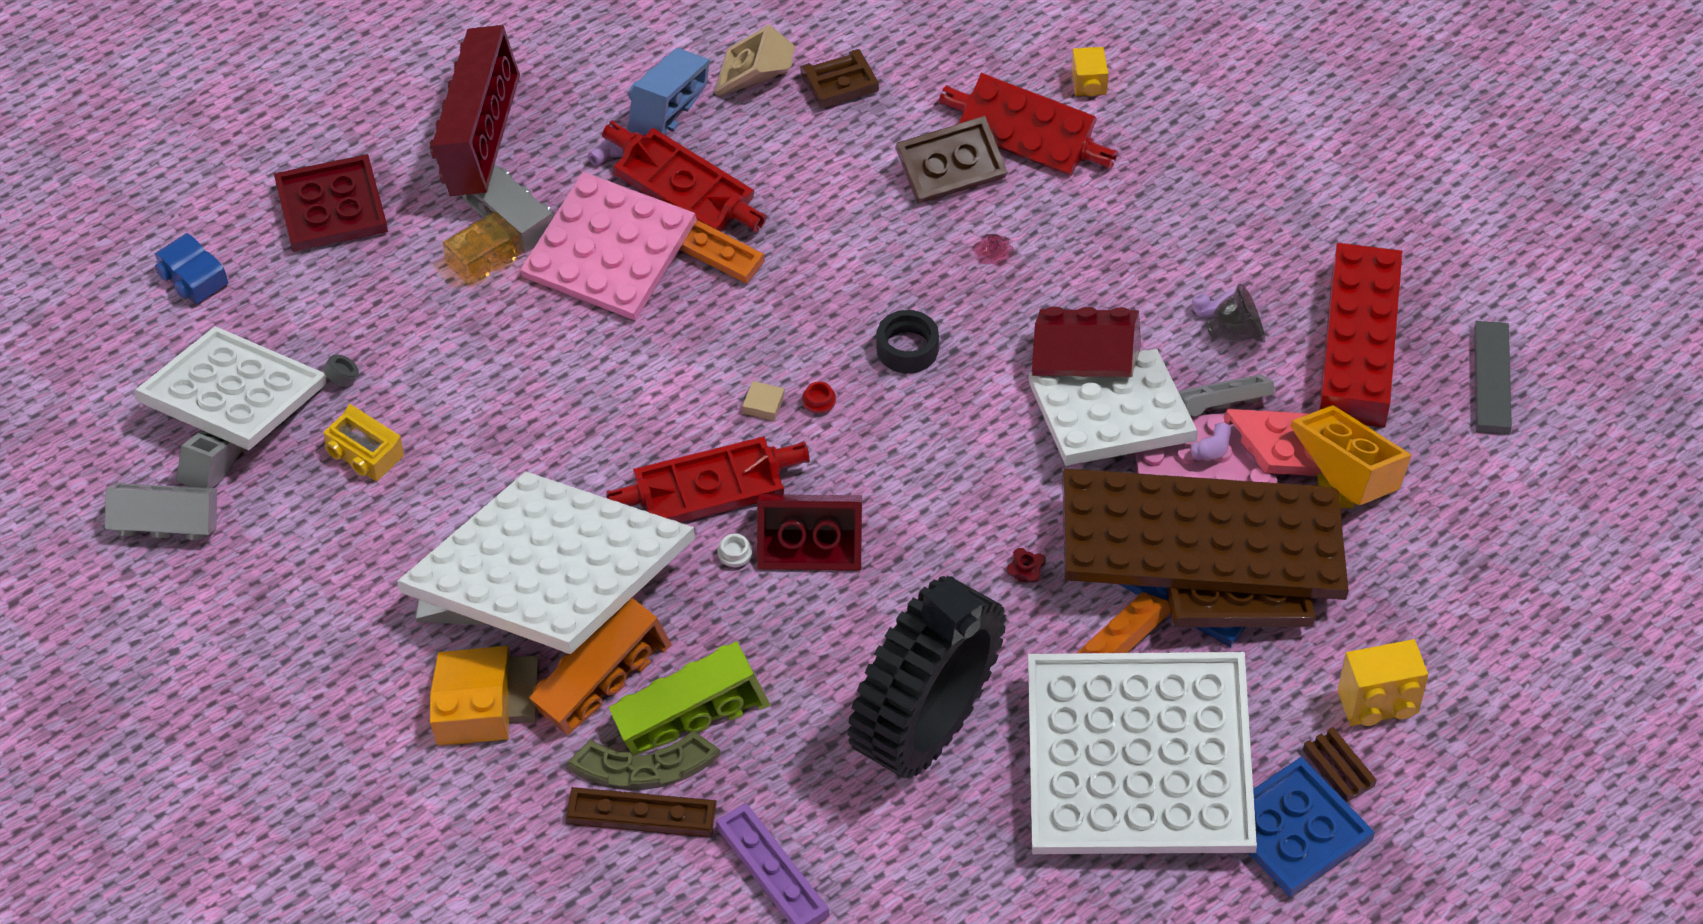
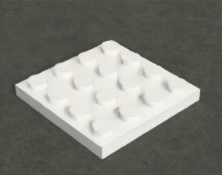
[135,326,326,450]
[1029,349,1197,466]

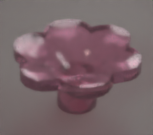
[973,234,1014,266]

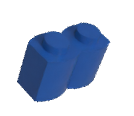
[154,233,228,304]

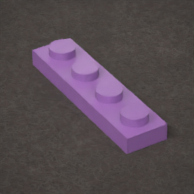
[716,803,829,924]

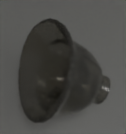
[1206,283,1266,343]

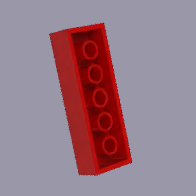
[1319,243,1403,428]

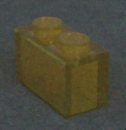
[443,211,521,285]

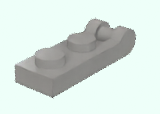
[1179,374,1275,416]

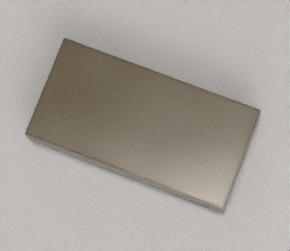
[508,656,539,723]

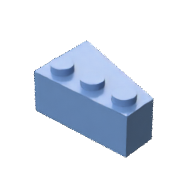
[628,48,710,135]

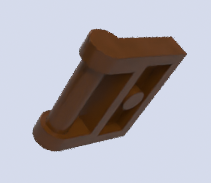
[800,49,879,108]

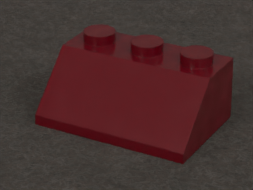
[1032,306,1141,377]
[757,494,862,570]

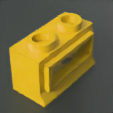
[323,404,404,481]

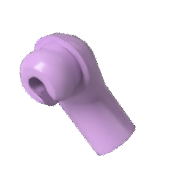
[587,139,624,166]
[1192,289,1241,318]

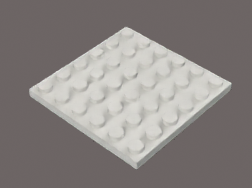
[397,472,695,654]
[1028,652,1257,854]

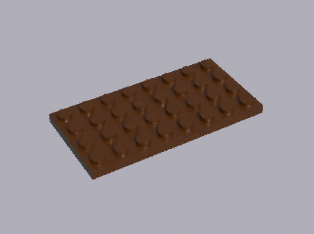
[1062,468,1349,600]

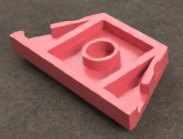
[1223,409,1323,476]

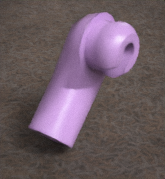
[1191,423,1231,461]

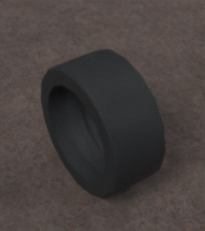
[876,310,939,374]

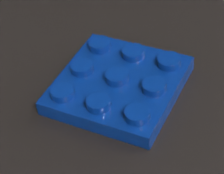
[1248,756,1375,897]

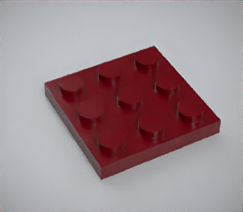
[274,154,388,252]

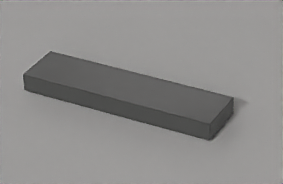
[1474,321,1512,435]

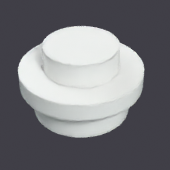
[717,534,752,567]

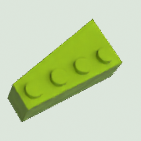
[608,641,771,756]

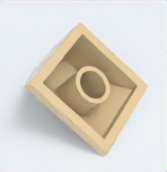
[714,24,795,96]

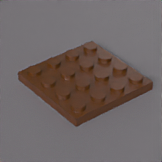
[1166,588,1316,627]

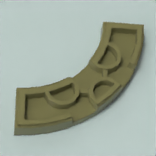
[567,730,721,790]

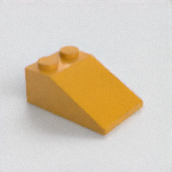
[1290,405,1412,506]
[430,645,510,745]

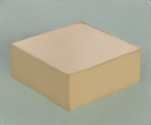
[743,381,785,421]

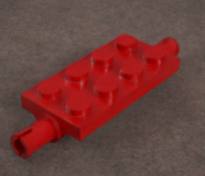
[939,73,1118,176]
[602,120,767,232]
[606,436,810,523]

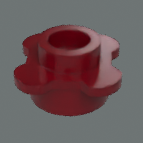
[1007,548,1046,583]

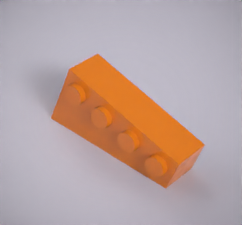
[529,598,672,736]

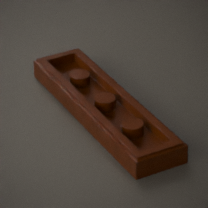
[566,787,717,838]

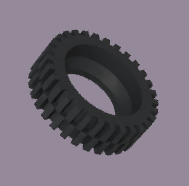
[847,576,1006,779]

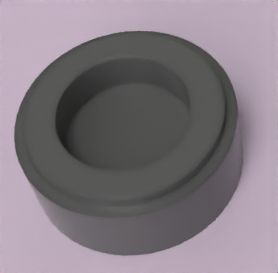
[323,355,359,387]

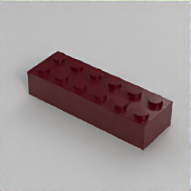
[430,25,520,196]

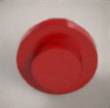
[802,381,836,414]

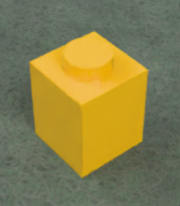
[1071,47,1108,96]

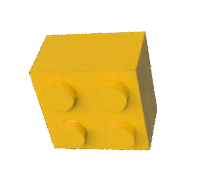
[1337,639,1429,726]

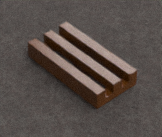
[1303,727,1377,802]

